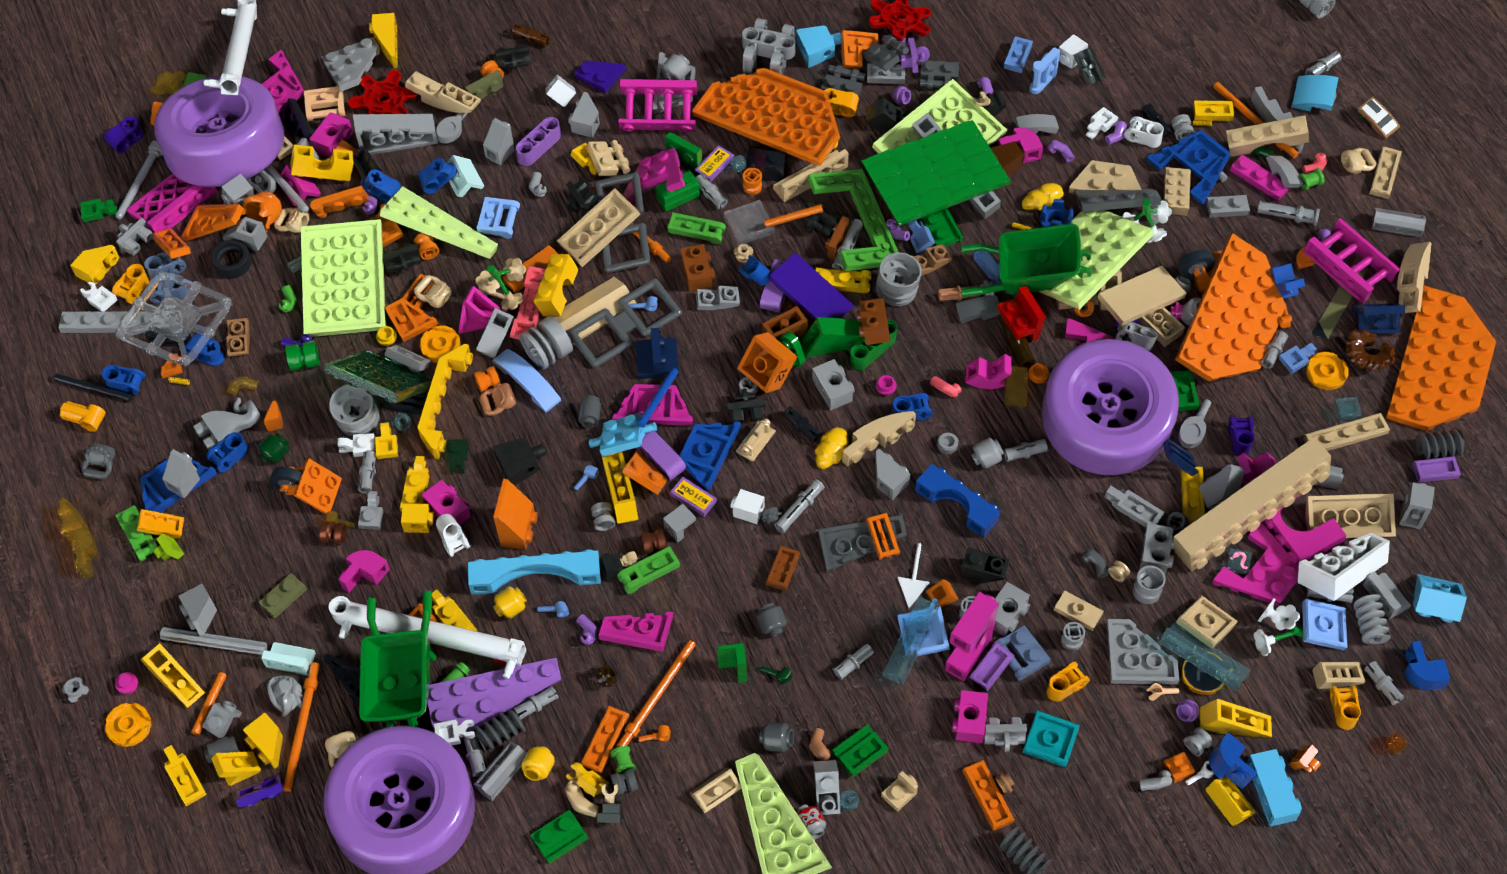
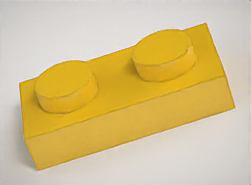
[1193,101,1234,121]

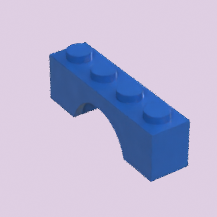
[915,464,1000,538]

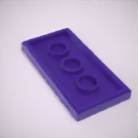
[768,253,854,321]

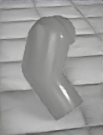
[529,172,547,197]
[1140,770,1173,791]

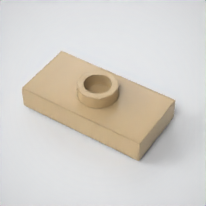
[1054,591,1104,631]

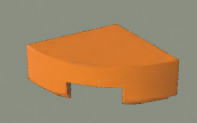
[1295,246,1316,270]
[161,353,183,378]

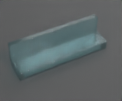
[882,597,939,685]
[1160,623,1250,691]

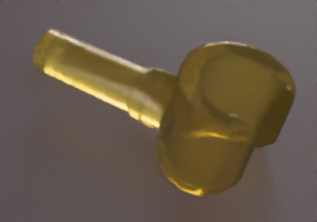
[326,511,356,528]

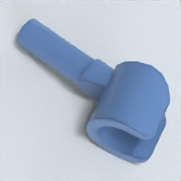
[629,296,658,312]
[573,465,599,491]
[537,601,569,617]

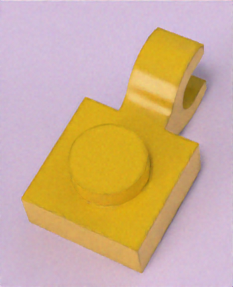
[375,422,398,459]
[566,762,609,797]

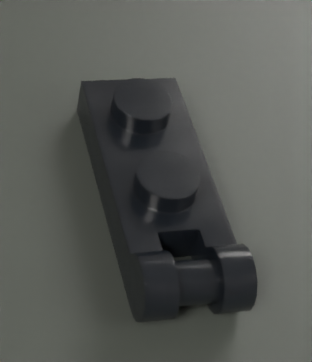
[281,98,315,144]

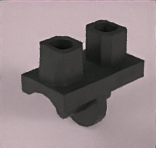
[495,44,532,70]
[1073,47,1106,86]
[566,178,599,212]
[802,202,839,238]
[382,243,422,274]
[727,388,766,423]

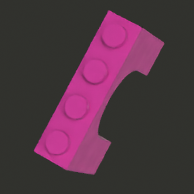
[1263,494,1346,566]
[945,592,999,682]

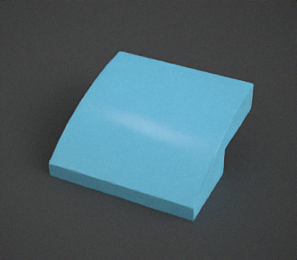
[1291,75,1339,111]

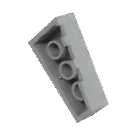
[353,114,438,155]

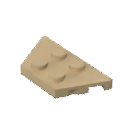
[1069,160,1142,194]

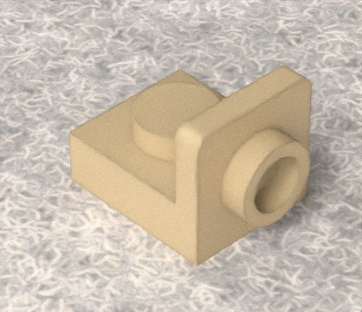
[881,771,918,812]

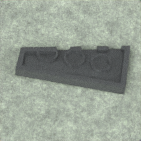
[1074,189,1161,212]
[818,515,907,573]

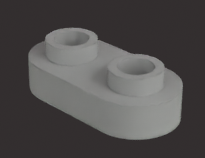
[247,169,276,194]

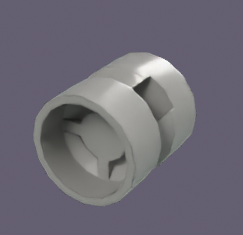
[1299,0,1335,19]
[1133,565,1166,604]

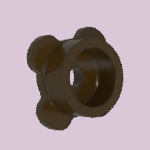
[596,664,617,687]

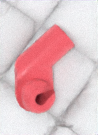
[1302,153,1327,174]
[930,376,961,397]

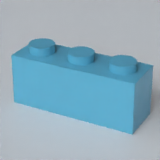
[1246,749,1302,827]

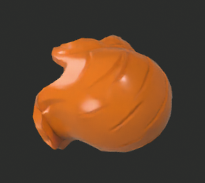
[241,191,282,233]

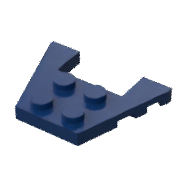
[1147,130,1230,206]

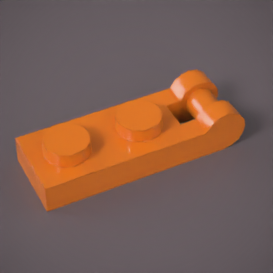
[310,185,369,219]

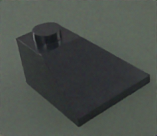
[746,146,787,182]

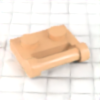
[304,86,346,122]

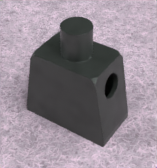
[493,438,547,486]

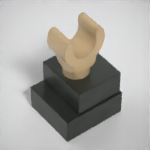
[973,92,1007,117]
[600,551,638,582]
[597,783,622,823]

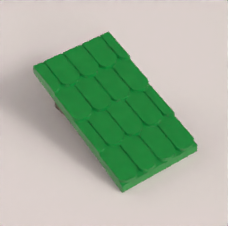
[862,120,1011,227]

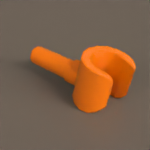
[1279,303,1292,328]
[639,725,671,742]

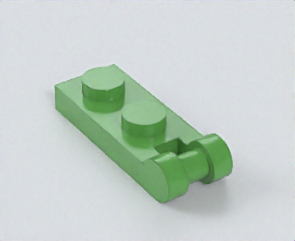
[668,212,726,245]
[115,505,158,561]
[617,546,680,594]

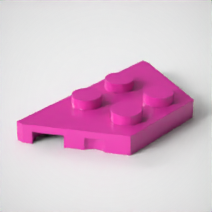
[613,384,693,426]

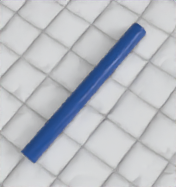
[637,368,679,428]

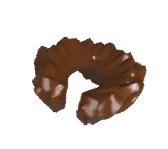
[1345,329,1396,371]

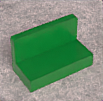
[717,643,747,683]

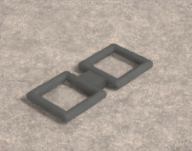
[594,172,650,273]
[568,278,682,368]

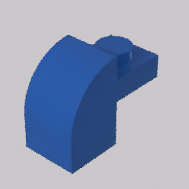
[1270,263,1305,299]
[1404,641,1451,690]
[1209,732,1257,789]

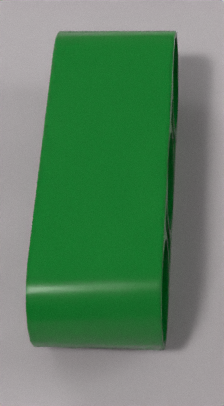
[850,320,897,371]

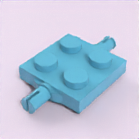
[588,413,657,456]

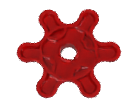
[869,0,932,41]
[348,70,419,114]

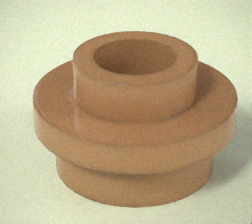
[995,771,1015,793]

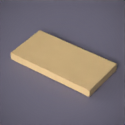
[557,188,640,267]
[1097,266,1187,326]

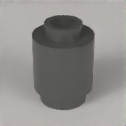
[578,395,601,428]
[204,736,240,763]

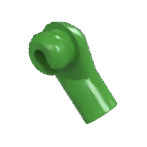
[279,285,297,312]

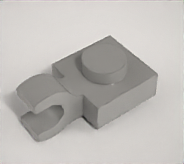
[358,491,383,530]

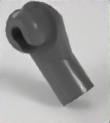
[1082,549,1108,578]

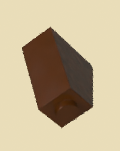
[991,141,1025,177]

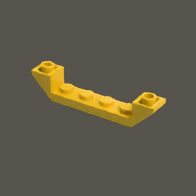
[418,344,473,460]

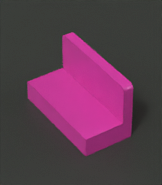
[280,165,321,206]

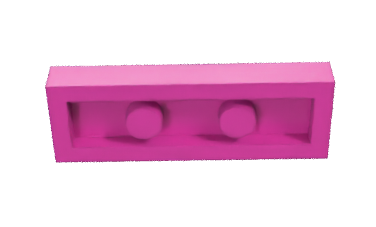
[1230,155,1290,201]

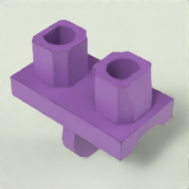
[899,38,930,73]

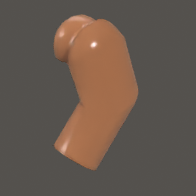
[809,728,831,761]

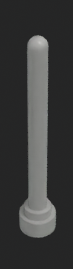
[115,140,162,219]
[265,163,309,213]

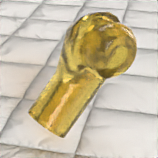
[227,376,259,395]

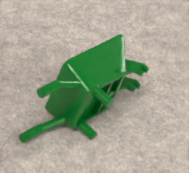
[961,224,1092,298]
[359,591,437,727]

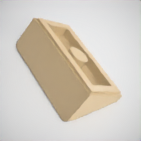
[690,768,742,813]

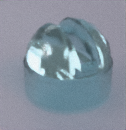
[730,155,746,172]
[394,412,412,431]
[840,790,859,811]

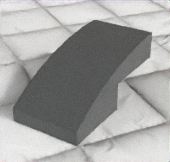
[956,296,1000,324]

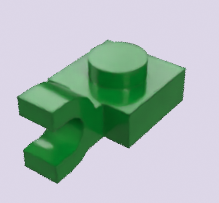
[80,198,118,222]

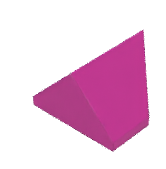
[458,286,503,334]

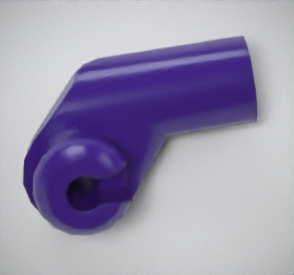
[281,334,312,348]

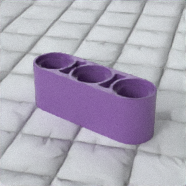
[516,117,561,166]
[760,259,786,313]
[636,431,686,481]

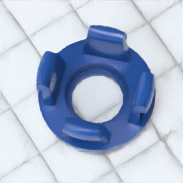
[1040,199,1073,227]

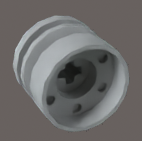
[876,252,922,307]
[519,316,573,370]
[329,383,380,437]

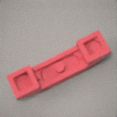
[510,266,546,340]

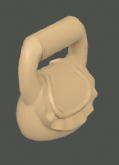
[1341,148,1377,174]
[273,207,309,233]
[414,275,452,308]
[325,731,356,767]

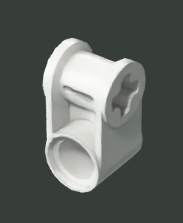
[1124,116,1164,148]
[436,514,470,557]

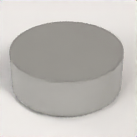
[937,432,959,454]

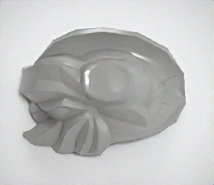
[267,676,303,717]

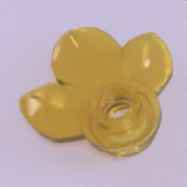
[150,71,185,96]

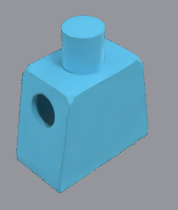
[796,26,841,68]

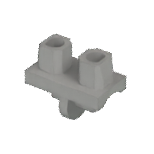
[116,218,153,256]
[984,717,1027,752]

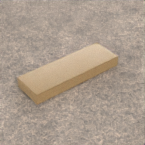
[1369,146,1402,199]

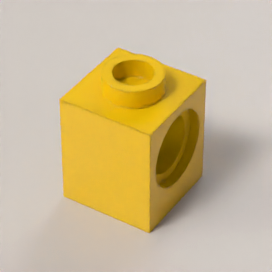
[401,504,435,533]

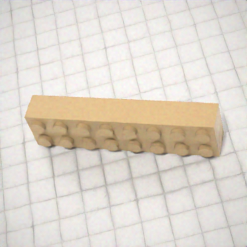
[1174,437,1331,572]

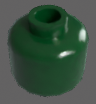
[258,432,290,464]

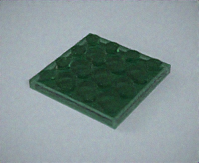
[324,350,433,404]

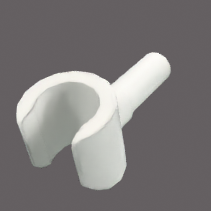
[1185,761,1214,786]

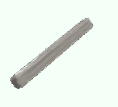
[160,627,267,655]

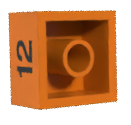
[737,332,798,393]

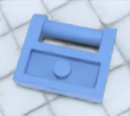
[1029,47,1060,94]
[477,197,520,239]

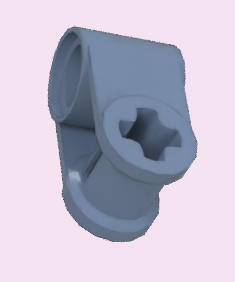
[144,252,186,280]
[149,275,190,304]

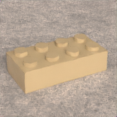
[1163,167,1191,216]
[1137,307,1185,347]

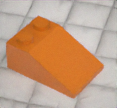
[493,479,538,551]

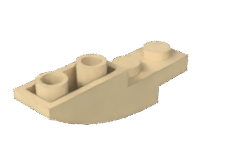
[405,71,481,113]
[1397,242,1431,313]
[842,411,916,467]

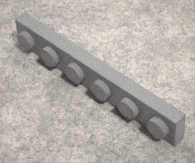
[59,311,184,333]

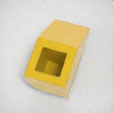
[70,245,120,285]
[243,713,283,769]

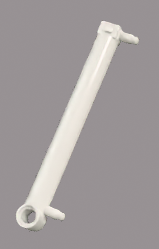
[204,0,257,95]
[329,596,527,679]

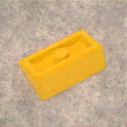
[1206,776,1256,826]

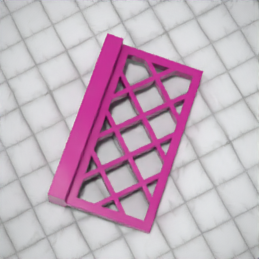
[126,173,218,233]

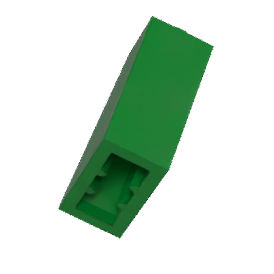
[801,317,863,358]

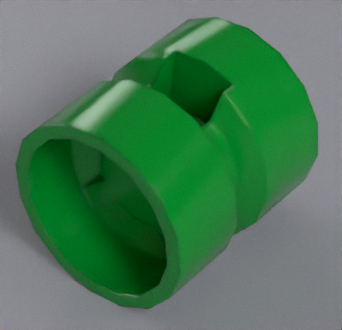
[286,340,320,371]

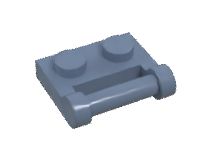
[992,625,1051,681]

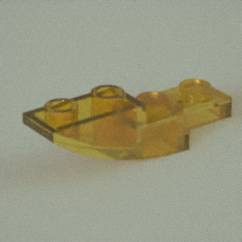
[57,497,99,579]

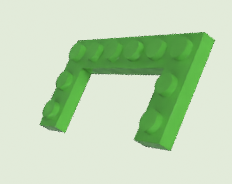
[807,169,899,271]

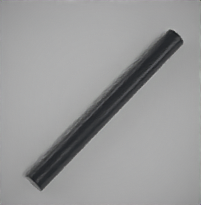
[54,374,132,402]

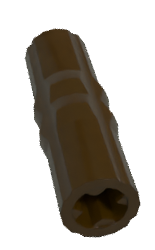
[998,314,1036,370]

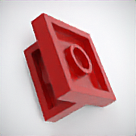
[997,286,1046,343]

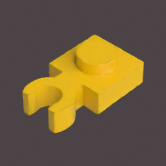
[570,143,597,175]

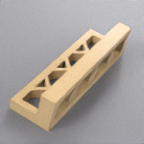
[773,149,848,202]

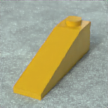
[601,452,638,524]

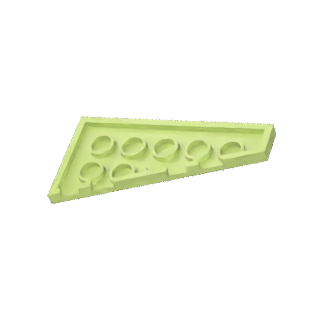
[380,186,498,259]
[735,753,832,874]

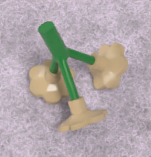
[475,258,526,311]

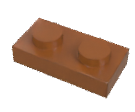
[825,216,850,260]

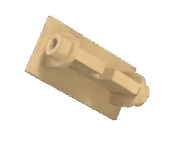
[735,418,776,462]

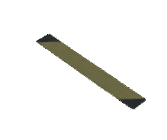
[1313,255,1370,340]

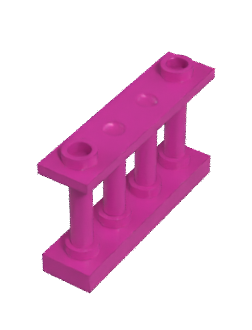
[618,79,697,133]
[1303,218,1400,304]

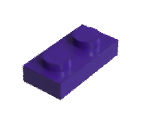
[235,775,284,808]

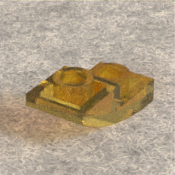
[1004,366,1028,408]

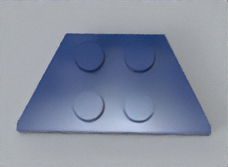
[680,421,741,492]
[140,458,217,513]

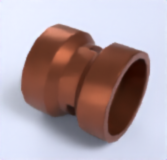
[320,521,347,544]
[641,529,666,554]

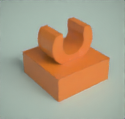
[1289,745,1321,773]
[1163,752,1195,783]

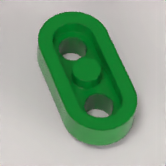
[780,331,806,368]

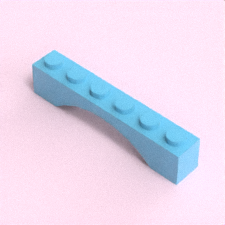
[468,550,601,595]

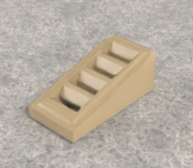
[1312,662,1365,689]

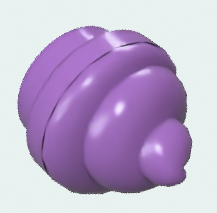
[891,86,911,106]
[1176,699,1199,722]

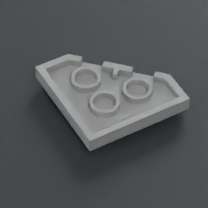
[321,37,381,92]
[1107,619,1179,685]

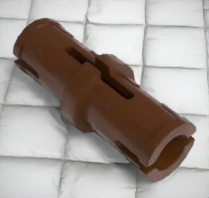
[512,24,550,47]

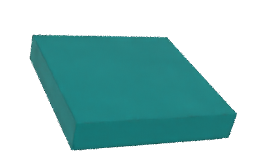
[1022,711,1080,768]

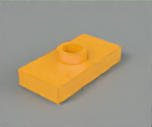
[137,509,184,539]

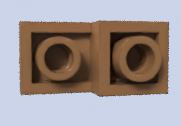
[913,244,952,276]
[226,318,250,357]

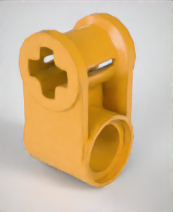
[824,88,859,118]
[112,264,150,304]
[1046,662,1090,702]
[1330,685,1361,730]

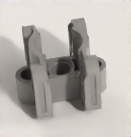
[742,18,795,75]

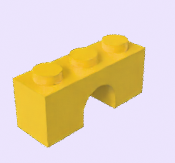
[290,144,354,181]
[534,254,578,317]

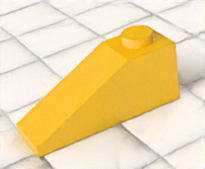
[369,13,398,68]
[141,643,205,708]
[1200,699,1272,738]

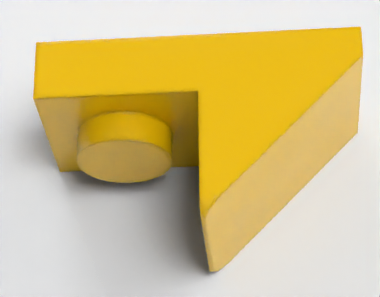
[211,752,261,786]

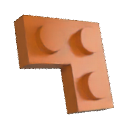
[840,30,879,69]

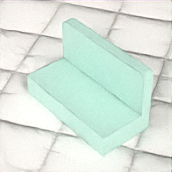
[446,155,484,197]
[261,642,316,676]

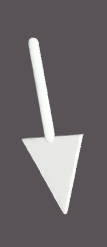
[897,543,930,609]

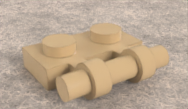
[586,140,630,176]

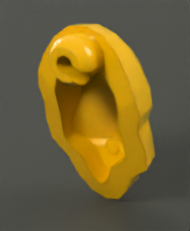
[1022,183,1064,210]
[815,427,849,470]

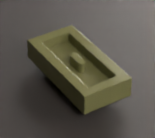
[465,70,503,100]
[259,573,307,619]

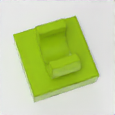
[153,533,184,561]

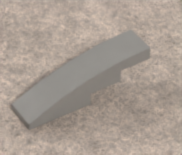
[1251,86,1305,154]

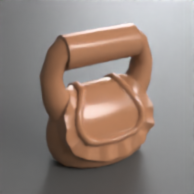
[479,383,516,416]

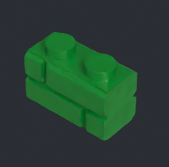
[655,171,700,212]

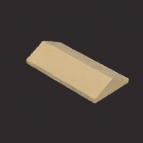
[552,277,636,345]
[1305,493,1396,538]

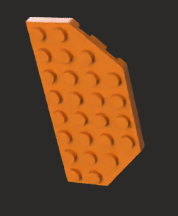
[692,67,840,166]
[1175,233,1286,382]
[1385,285,1496,432]

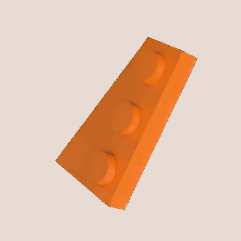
[181,204,244,242]

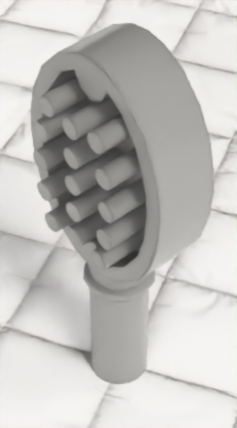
[436,113,468,143]
[1178,399,1211,449]

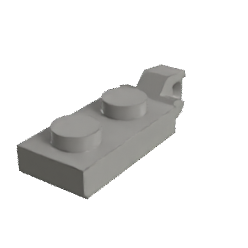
[1104,486,1164,527]

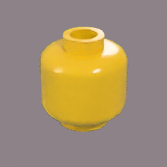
[493,586,527,619]
[521,746,555,781]

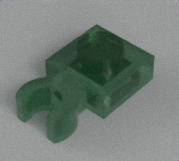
[446,439,468,475]

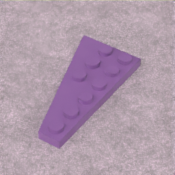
[427,658,561,740]

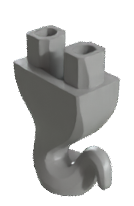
[193,397,261,450]

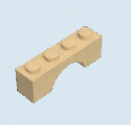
[1226,115,1309,157]

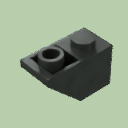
[866,98,908,132]
[960,547,1010,583]

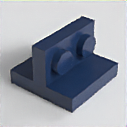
[1352,303,1405,334]
[635,328,679,379]

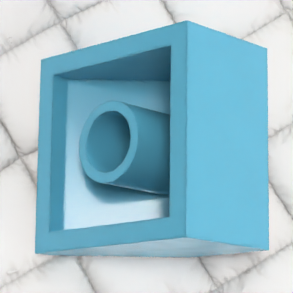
[1413,574,1467,622]

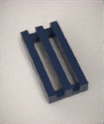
[1163,439,1198,476]

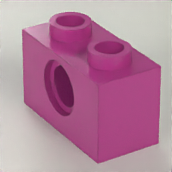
[309,112,353,158]
[422,480,471,529]
[952,690,988,744]

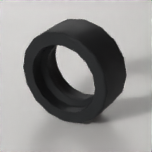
[211,239,251,279]

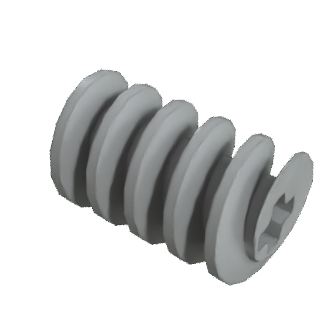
[1353,594,1391,645]

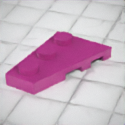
[599,612,673,652]

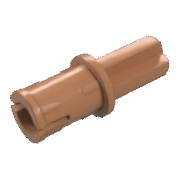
[938,285,979,301]

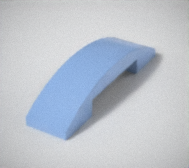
[492,349,561,413]

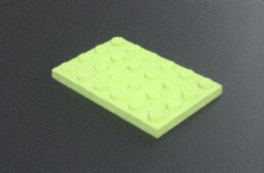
[872,79,1007,153]
[1038,210,1153,310]
[301,219,386,337]

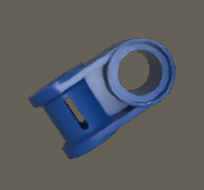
[418,158,456,194]
[361,169,401,204]
[738,254,772,286]
[183,333,225,366]
[102,365,146,396]
[891,393,933,420]
[206,432,249,473]

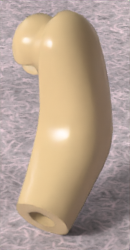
[565,780,599,818]

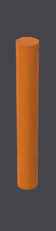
[764,204,823,228]
[191,672,227,736]

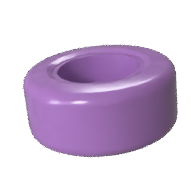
[154,76,284,187]
[1042,339,1179,475]
[324,726,475,874]

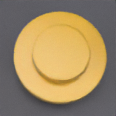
[376,326,397,346]

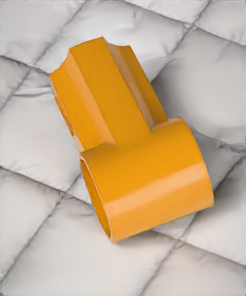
[60,401,106,432]

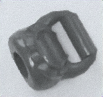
[81,444,115,480]

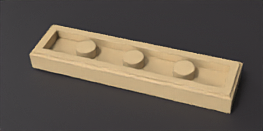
[1303,413,1390,451]

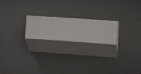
[1371,208,1426,237]
[473,741,527,801]

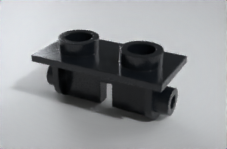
[353,146,382,178]

